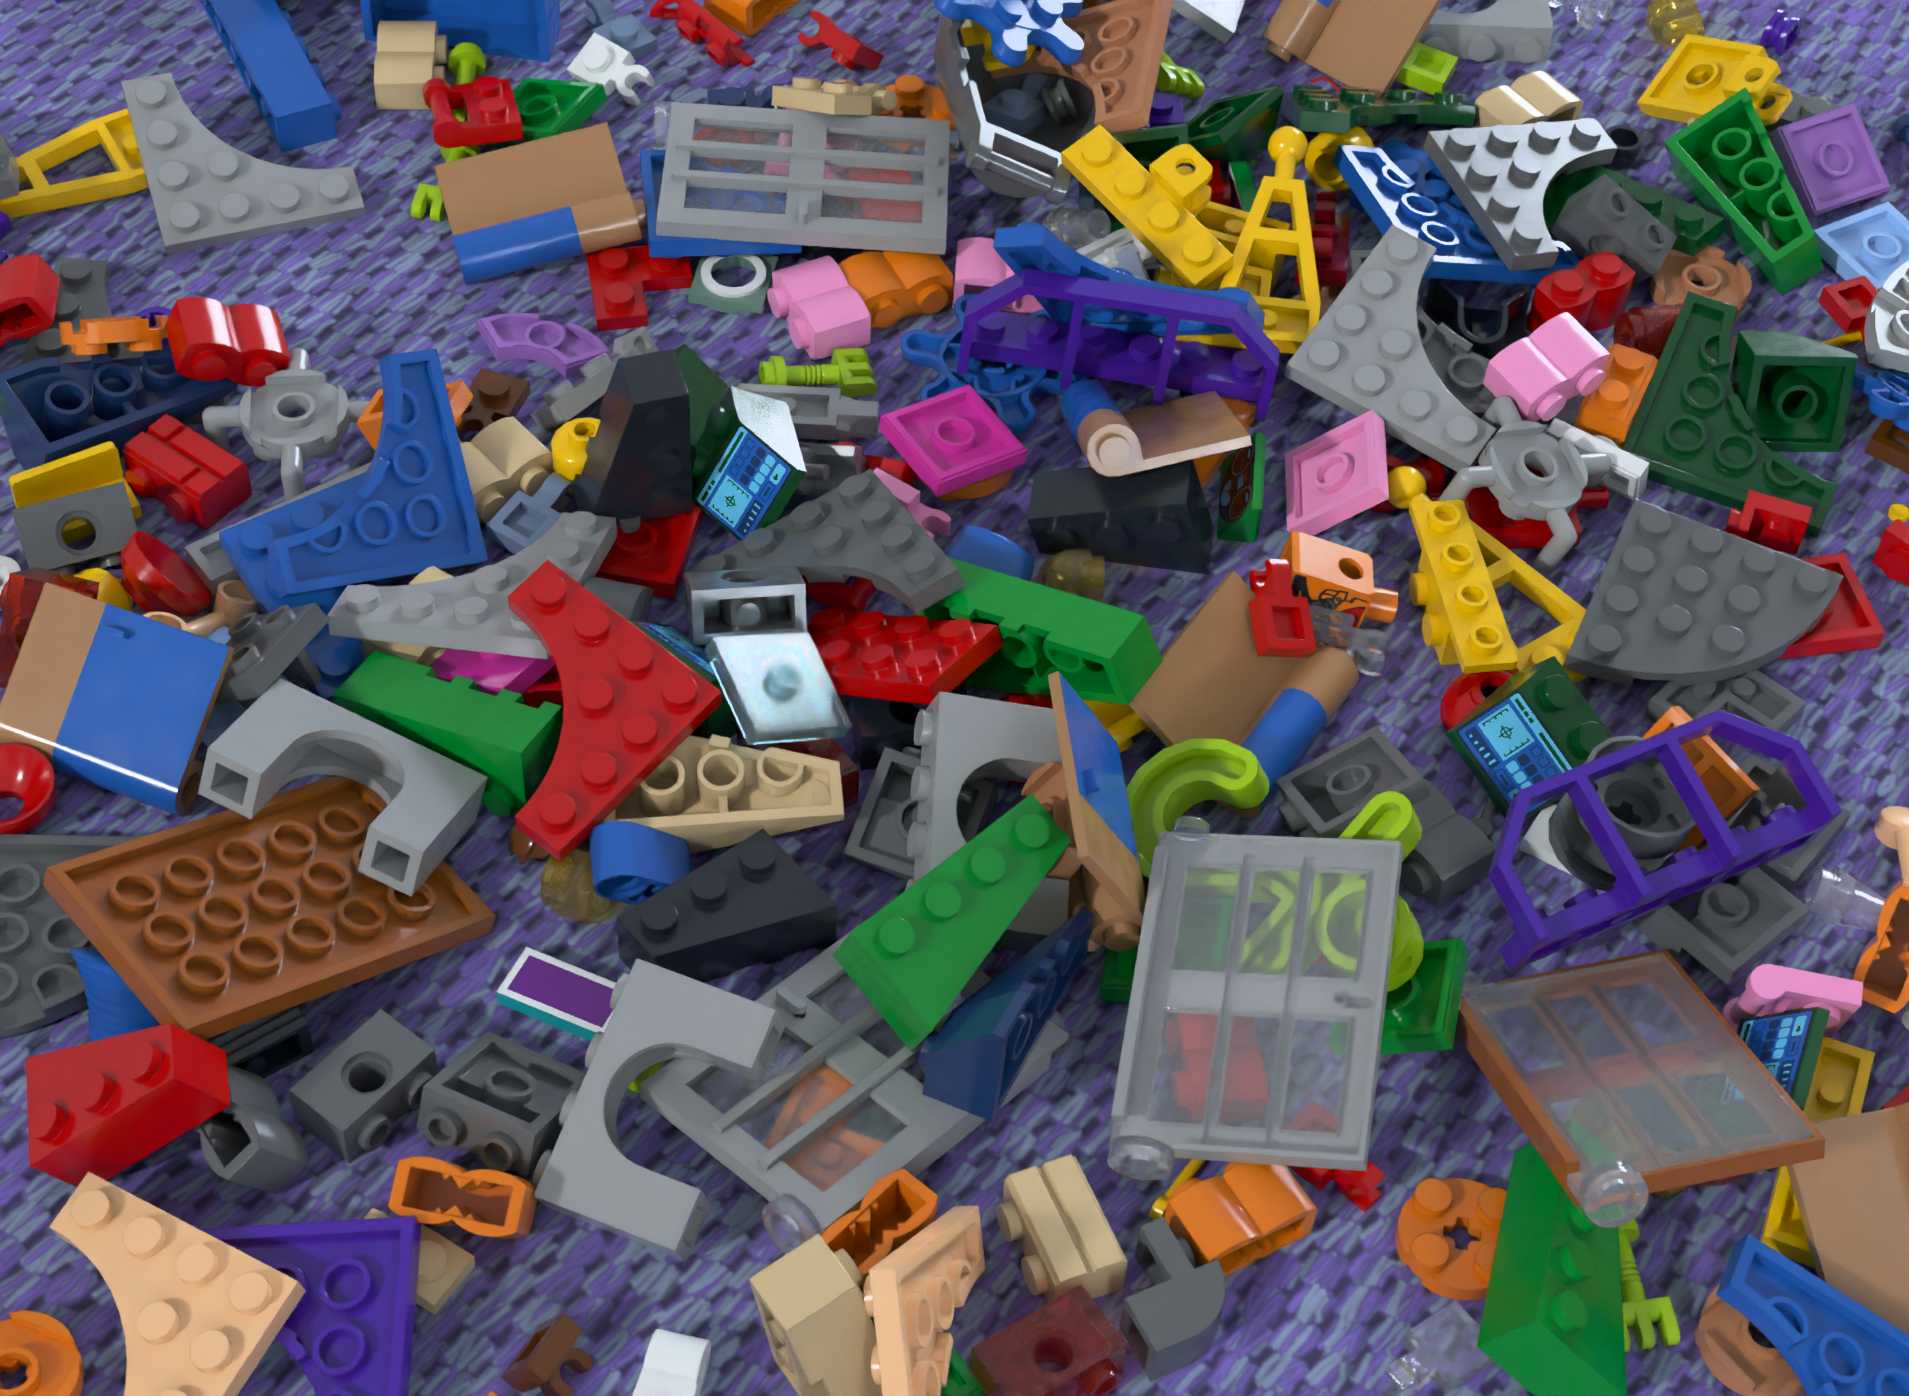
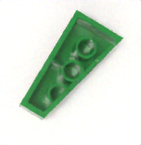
[1664,87,1824,296]
[916,557,1163,705]
[333,650,563,817]
[832,793,1071,1052]
[1477,1123,1627,1396]

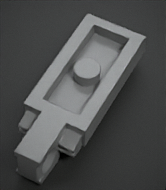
[530,326,659,430]
[736,383,879,441]

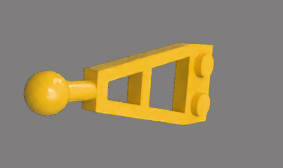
[0,108,149,219]
[1211,126,1321,354]
[1387,466,1588,684]

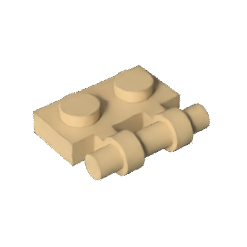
[772,77,897,115]

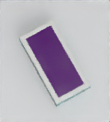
[496,947,616,1041]

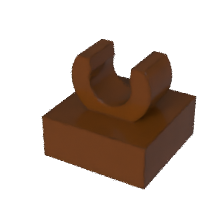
[501,1313,594,1396]

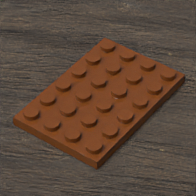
[43,776,496,1040]

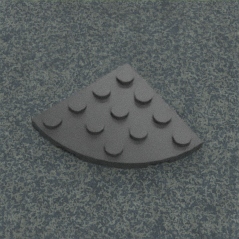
[1563,499,1844,687]
[0,834,140,1038]

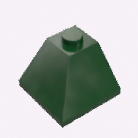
[1186,85,1283,172]
[1730,331,1858,452]

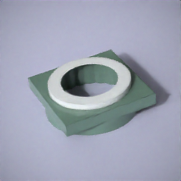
[688,254,779,314]

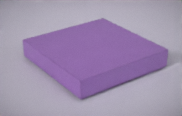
[1769,103,1892,219]

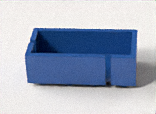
[360,0,561,62]

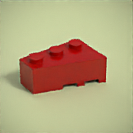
[26,1023,230,1187]

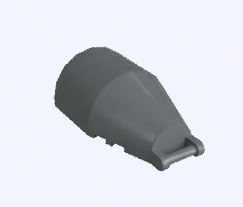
[933,13,1096,205]

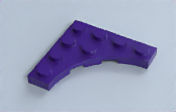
[199,1216,422,1396]

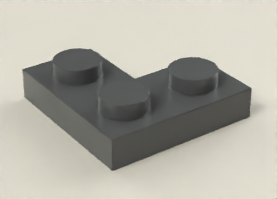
[1645,669,1806,733]

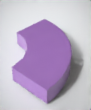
[477,313,613,379]

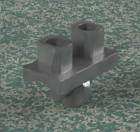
[792,442,866,498]

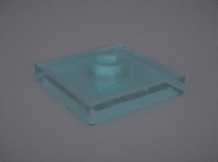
[704,632,853,745]

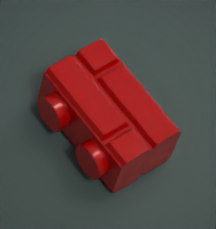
[122,414,252,531]

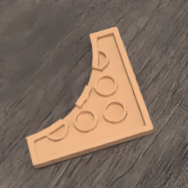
[50,1171,306,1396]
[864,1205,985,1396]

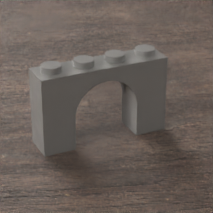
[1418,0,1554,63]
[198,678,488,897]
[905,691,1069,952]
[533,958,786,1261]

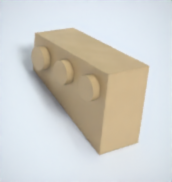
[749,1233,882,1396]

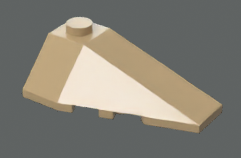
[604,734,844,854]

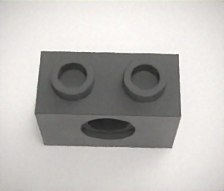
[1550,174,1677,288]
[12,481,138,583]
[684,566,807,645]
[289,1009,438,1163]

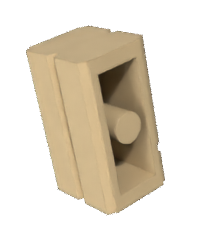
[996,1154,1128,1312]

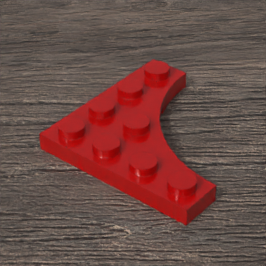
[508,559,722,862]

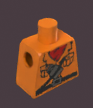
[1279,530,1398,643]

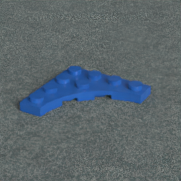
[1332,145,1580,286]
[993,222,1265,336]
[266,349,488,599]
[219,472,366,703]
[1716,1234,1909,1396]

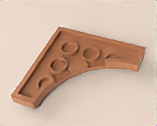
[990,0,1173,133]

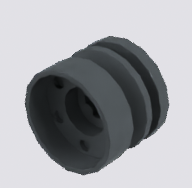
[1549,735,1696,892]

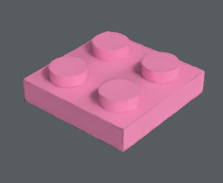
[1285,409,1389,536]

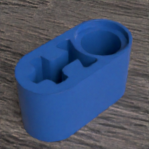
[589,821,692,906]

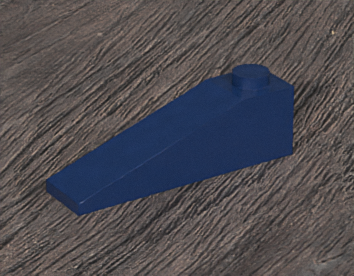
[0,348,238,471]
[918,909,1094,1122]

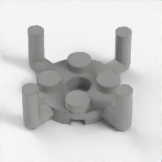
[202,347,375,501]
[1437,395,1611,574]

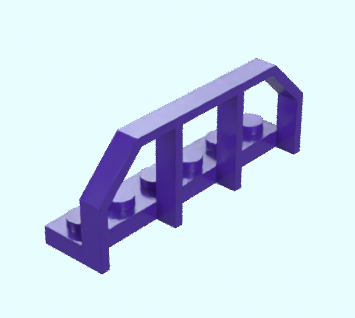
[957,268,1279,422]
[1488,709,1842,971]

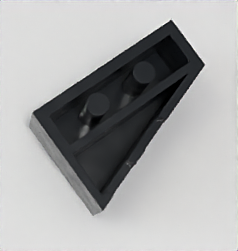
[571,349,692,526]
[1027,459,1214,575]
[616,829,837,983]

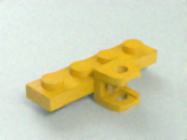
[1061,124,1234,290]
[1760,1036,1875,1268]

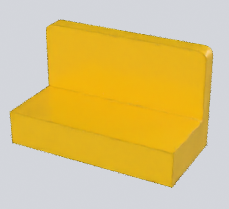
[9,441,143,544]

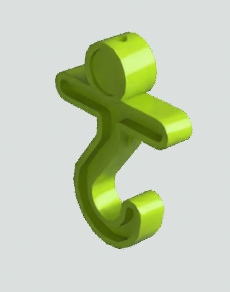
[1126,738,1424,992]

